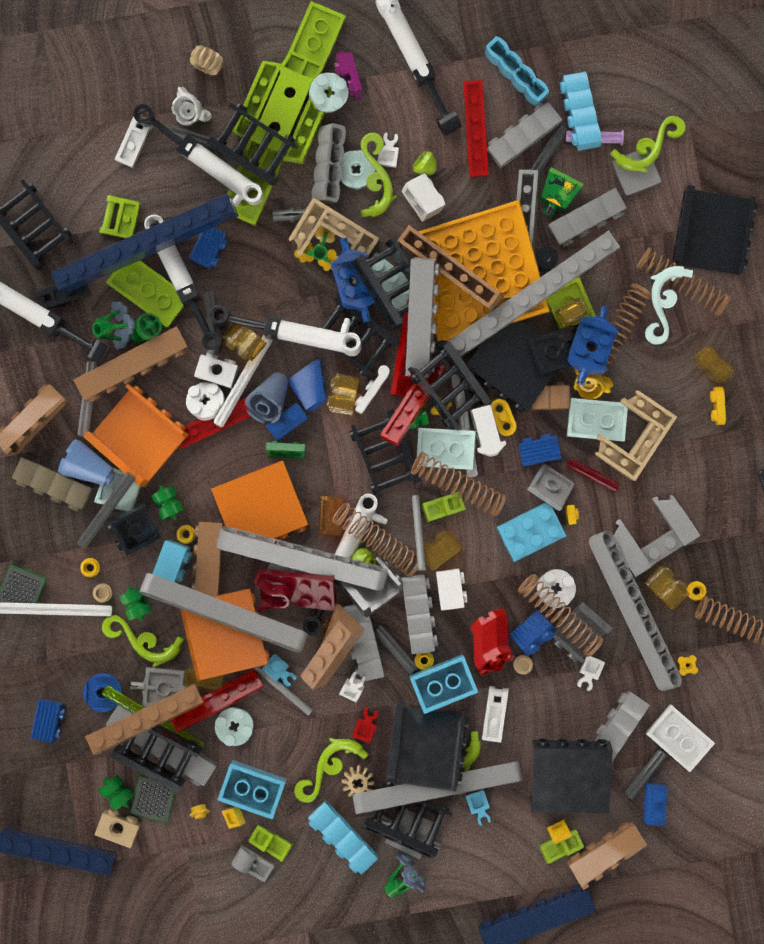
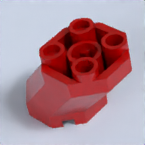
[470,609,514,676]

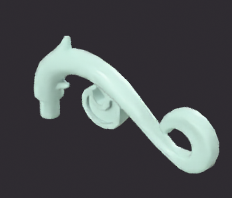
[645,266,693,345]

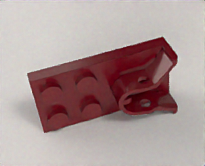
[254,568,337,612]

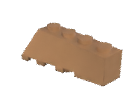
[0,384,69,456]
[300,604,364,690]
[567,822,647,890]

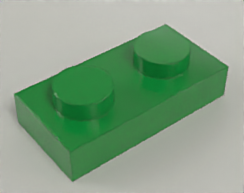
[266,441,306,459]

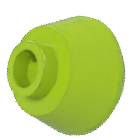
[413,151,437,176]
[352,548,376,565]

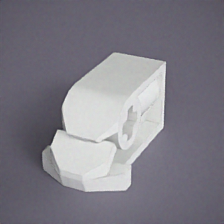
[470,405,506,457]

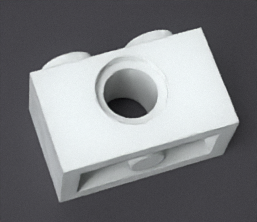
[194,353,239,389]

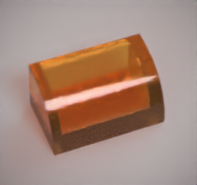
[318,496,346,536]

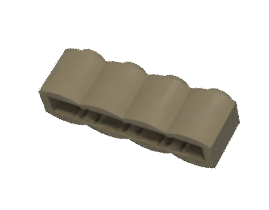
[12,457,93,511]

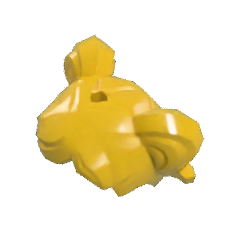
[573,368,613,399]

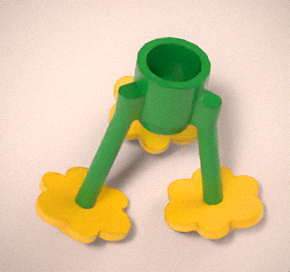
[294,225,338,271]

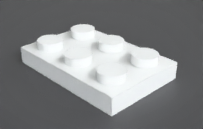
[645,704,715,772]

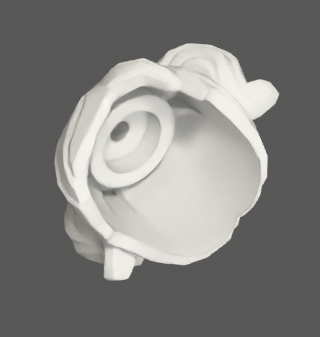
[172,87,212,126]

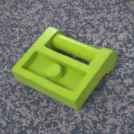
[99,195,141,239]

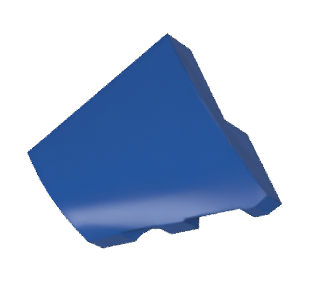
[288,359,327,412]

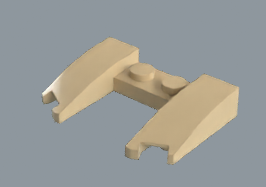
[289,197,379,279]
[595,390,677,481]

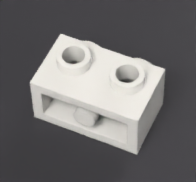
[402,173,446,222]
[436,568,467,611]

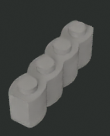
[487,102,562,169]
[312,123,346,204]
[547,188,627,247]
[401,574,438,654]
[344,604,385,681]
[591,690,650,762]

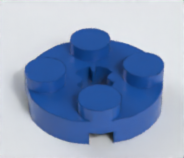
[83,673,123,712]

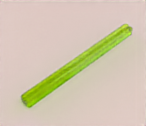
[102,686,204,748]

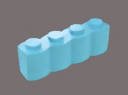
[485,36,549,107]
[560,72,602,151]
[308,800,378,875]

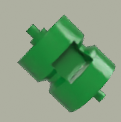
[130,313,162,345]
[151,485,185,521]
[119,585,152,622]
[98,774,134,811]

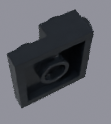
[106,504,161,556]

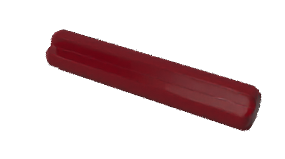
[566,458,620,492]

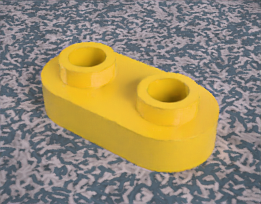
[710,387,726,425]
[491,399,516,436]

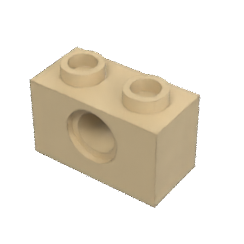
[95,809,142,848]

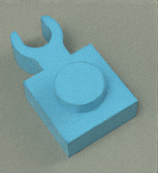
[262,654,297,687]
[465,789,490,826]

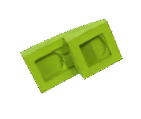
[421,492,466,522]
[248,825,293,862]
[539,829,584,864]

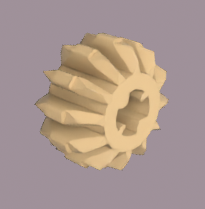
[190,45,223,75]
[342,765,374,797]

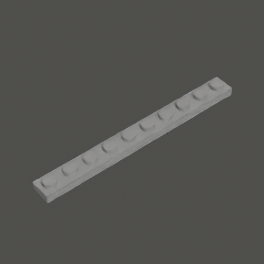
[449,231,620,357]

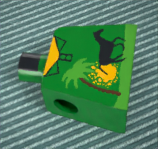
[540,167,583,218]

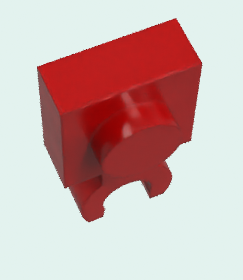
[352,706,378,743]

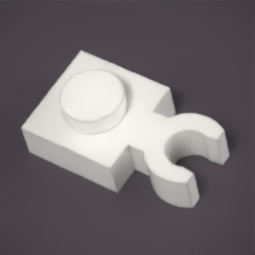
[378,132,399,168]
[577,656,605,691]
[339,672,366,702]

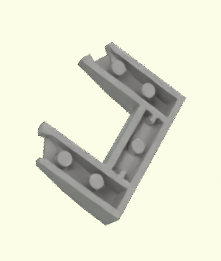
[613,495,700,577]

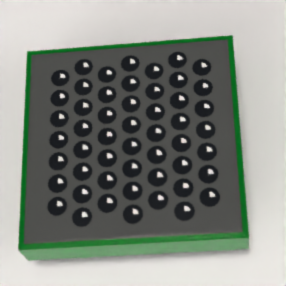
[0,564,47,615]
[130,775,175,822]

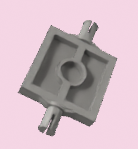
[131,667,197,707]
[380,809,441,860]

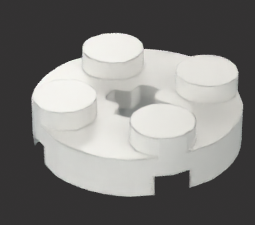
[186,382,225,420]
[537,569,576,608]

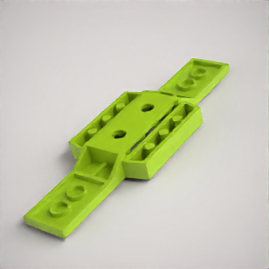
[227,1,346,226]

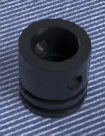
[535,246,558,272]

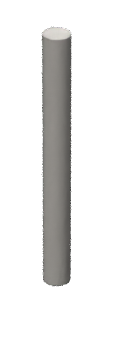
[412,495,426,571]
[253,666,313,715]

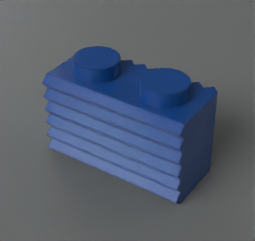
[189,228,228,270]
[266,403,309,441]
[518,433,561,467]
[509,610,556,656]
[30,698,66,743]
[643,782,668,826]

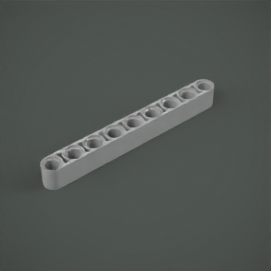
[216,526,388,590]
[589,531,682,691]
[139,573,308,653]
[352,761,523,815]

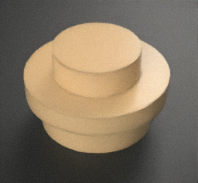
[93,583,112,603]
[513,655,533,674]

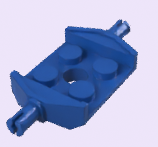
[331,237,374,323]
[567,306,618,385]

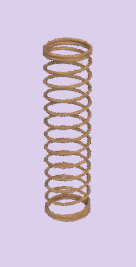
[636,247,731,317]
[593,284,652,377]
[411,452,506,517]
[333,503,418,577]
[518,574,603,657]
[695,596,764,646]

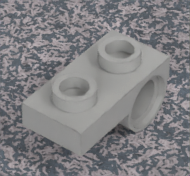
[232,845,275,883]

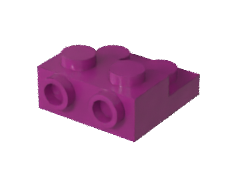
[334,51,363,101]

